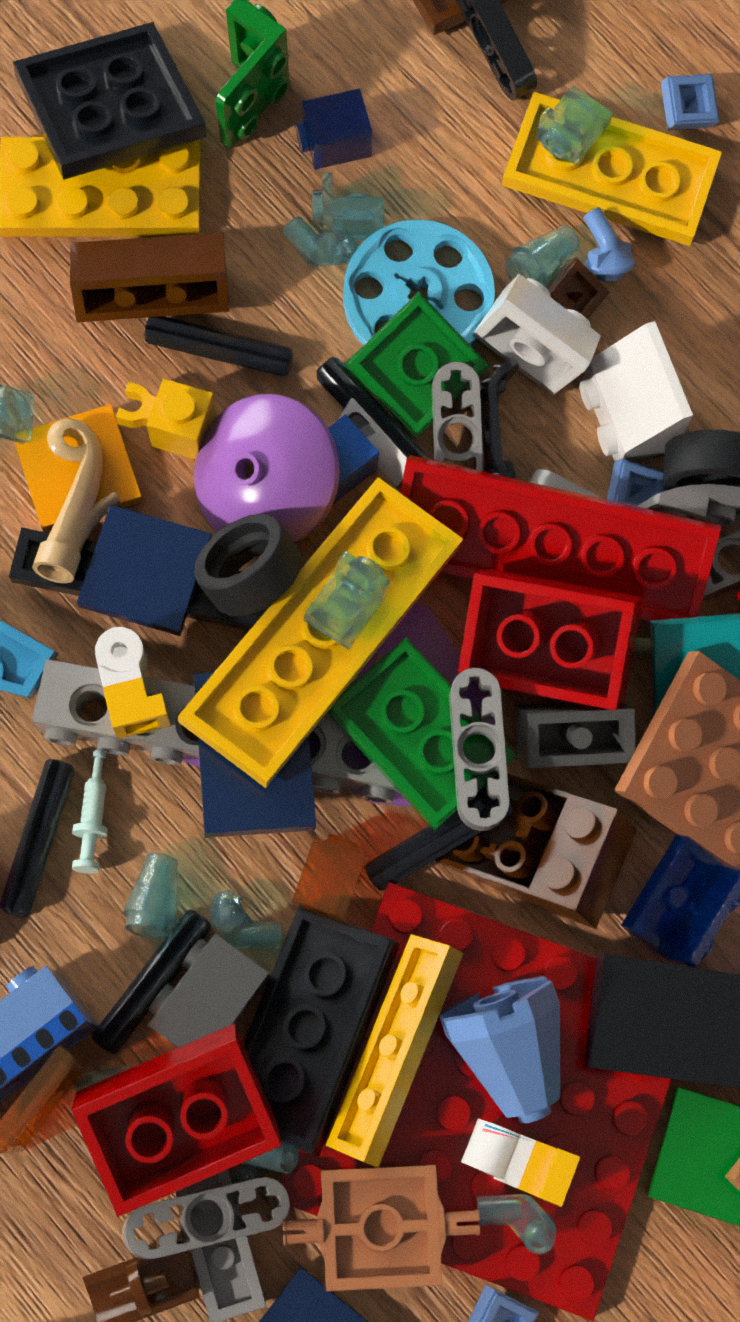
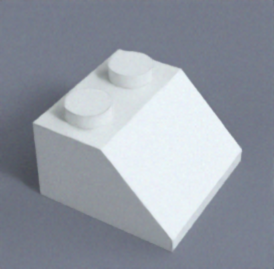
[472,274,601,396]
[579,321,693,463]

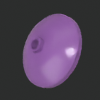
[194,394,340,544]

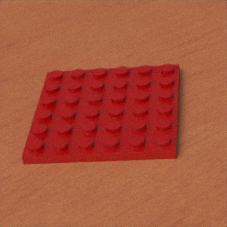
[273,882,671,1321]

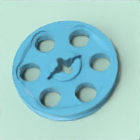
[343,220,495,348]

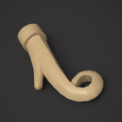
[32,418,120,583]

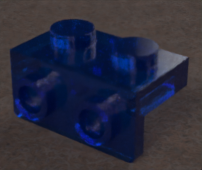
[621,835,740,968]

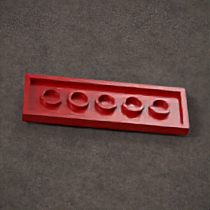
[400,455,721,621]

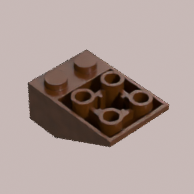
[434,774,637,929]

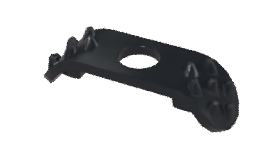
[480,359,519,479]

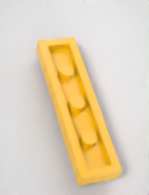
[325,934,464,1168]

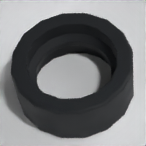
[663,430,740,490]
[194,514,302,616]

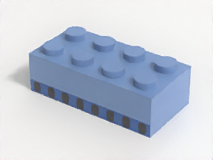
[0,966,99,1104]

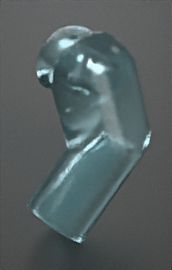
[283,216,358,267]
[477,1194,556,1254]

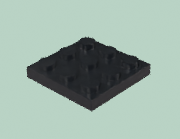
[13,22,206,180]

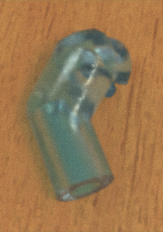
[209,890,282,950]
[232,1142,299,1190]

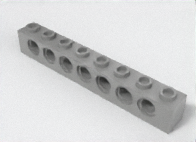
[32,659,404,803]

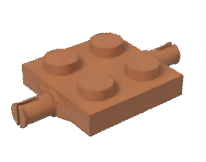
[283,1165,480,1291]

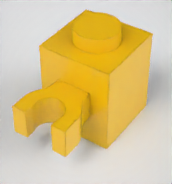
[116,378,216,460]

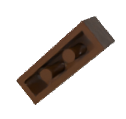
[70,232,230,322]

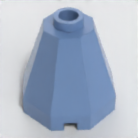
[439,976,560,1123]

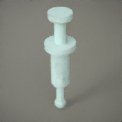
[72,749,108,874]

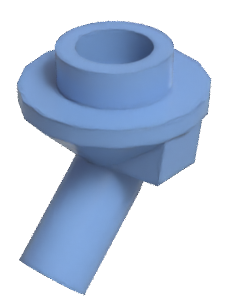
[583,207,635,281]

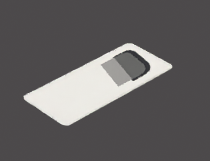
[339,398,407,486]

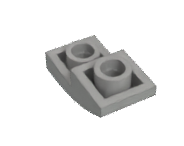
[637,484,740,526]

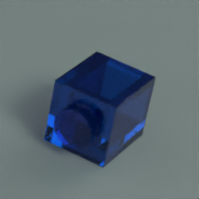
[295,88,373,170]

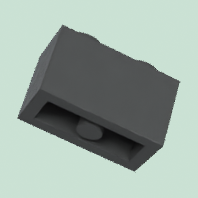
[514,702,635,768]
[148,933,270,1048]

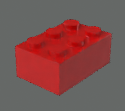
[457,568,643,711]
[71,1023,281,1217]

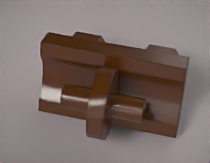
[83,1240,201,1322]

